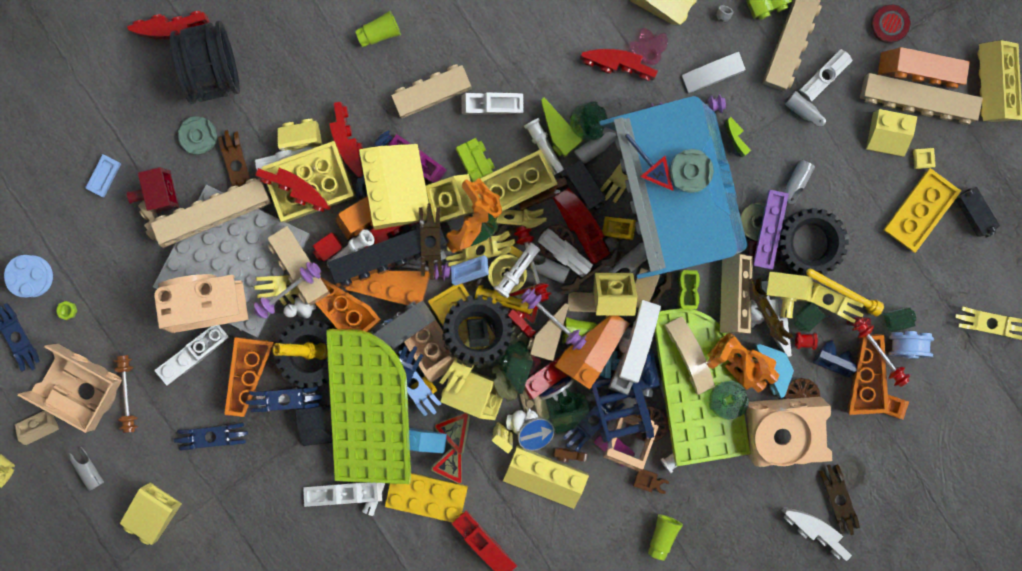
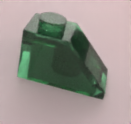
[500,341,533,394]
[546,388,590,434]

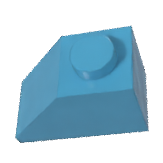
[409,428,447,453]

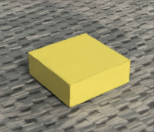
[913,148,935,169]

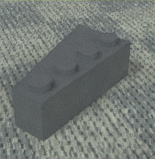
[370,300,436,350]

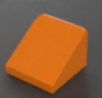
[885,395,909,420]

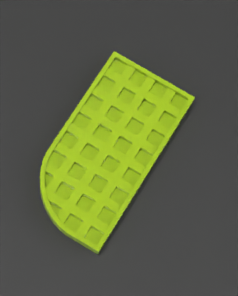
[654,308,751,466]
[327,329,411,484]

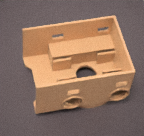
[154,274,249,333]
[18,344,123,433]
[746,397,832,467]

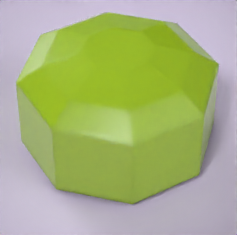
[56,301,77,320]

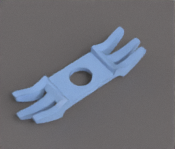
[399,350,442,416]

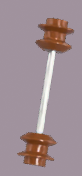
[113,355,138,433]

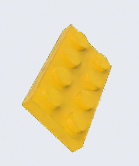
[883,168,961,253]
[428,284,495,364]
[385,473,468,522]

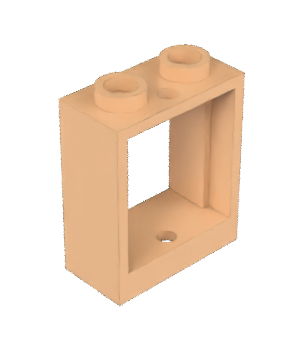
[604,414,658,472]

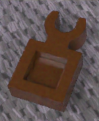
[554,447,588,462]
[633,469,669,494]

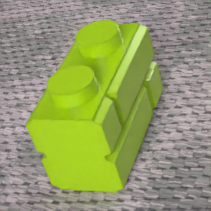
[456,138,495,182]

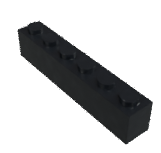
[328,222,447,288]

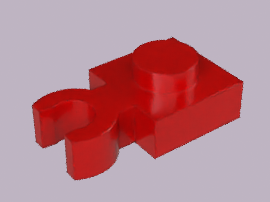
[507,309,536,338]

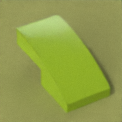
[725,117,751,157]

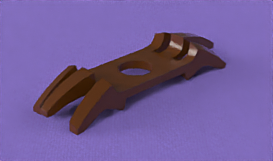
[218,130,251,187]

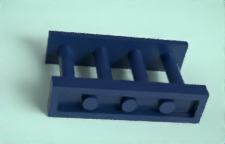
[588,376,654,449]

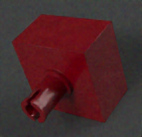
[126,167,179,213]

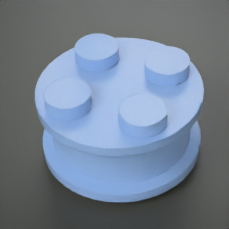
[4,255,53,297]
[889,331,934,359]

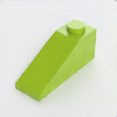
[541,97,583,157]

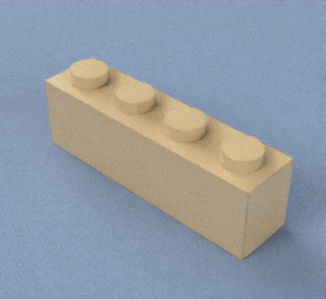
[391,64,472,119]
[268,226,330,306]
[720,254,753,334]

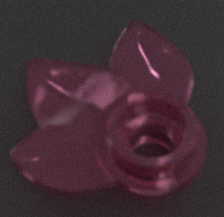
[630,28,668,65]

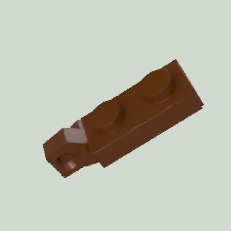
[518,177,568,211]

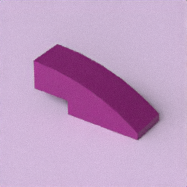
[388,134,447,183]

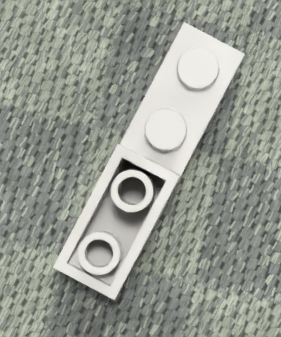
[155,325,229,386]
[781,508,852,561]

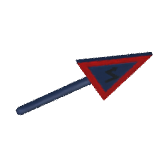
[625,134,673,191]

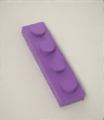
[753,190,789,269]

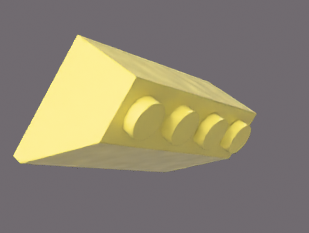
[978,40,1022,122]
[474,149,557,211]
[503,445,589,509]

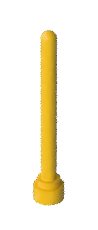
[806,269,884,317]

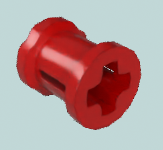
[795,332,818,350]

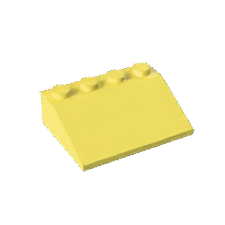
[261,141,356,223]
[360,144,428,230]

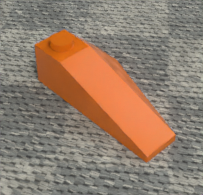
[316,277,381,333]
[555,315,630,389]

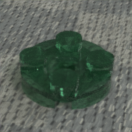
[709,381,749,420]

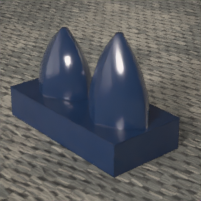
[813,340,857,377]
[639,349,660,390]

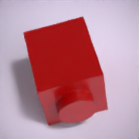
[313,232,344,262]

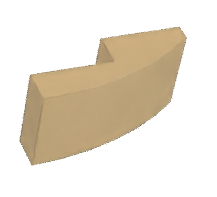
[138,201,158,240]

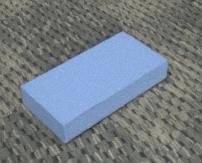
[86,154,121,197]
[451,255,489,286]

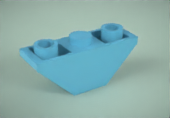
[753,343,794,398]

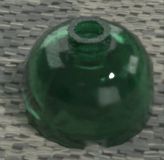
[570,101,608,140]

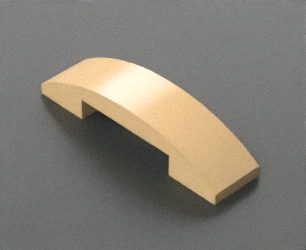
[664,317,715,395]

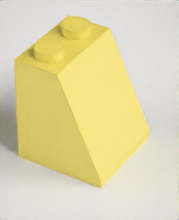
[630,0,697,25]
[441,371,503,420]
[120,483,182,545]

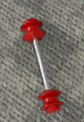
[513,226,552,302]
[852,318,911,387]

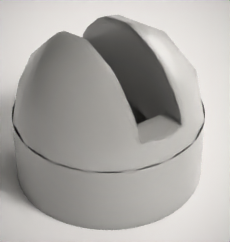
[716,5,733,22]

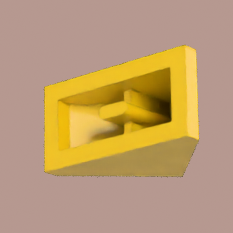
[602,217,636,241]

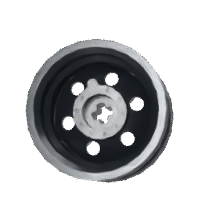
[170,21,240,104]

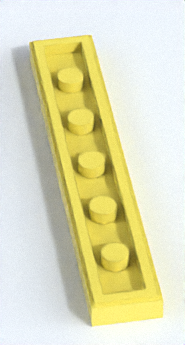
[492,423,513,453]

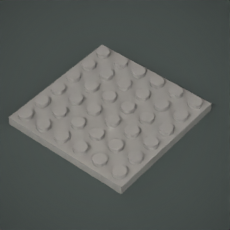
[153,185,310,338]

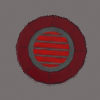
[871,4,911,43]

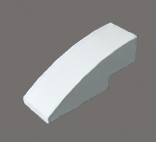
[682,52,746,93]
[461,93,523,115]

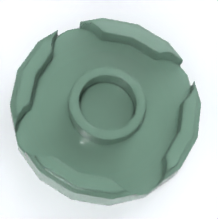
[178,116,217,155]
[669,149,714,193]

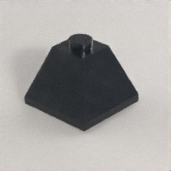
[296,404,333,446]

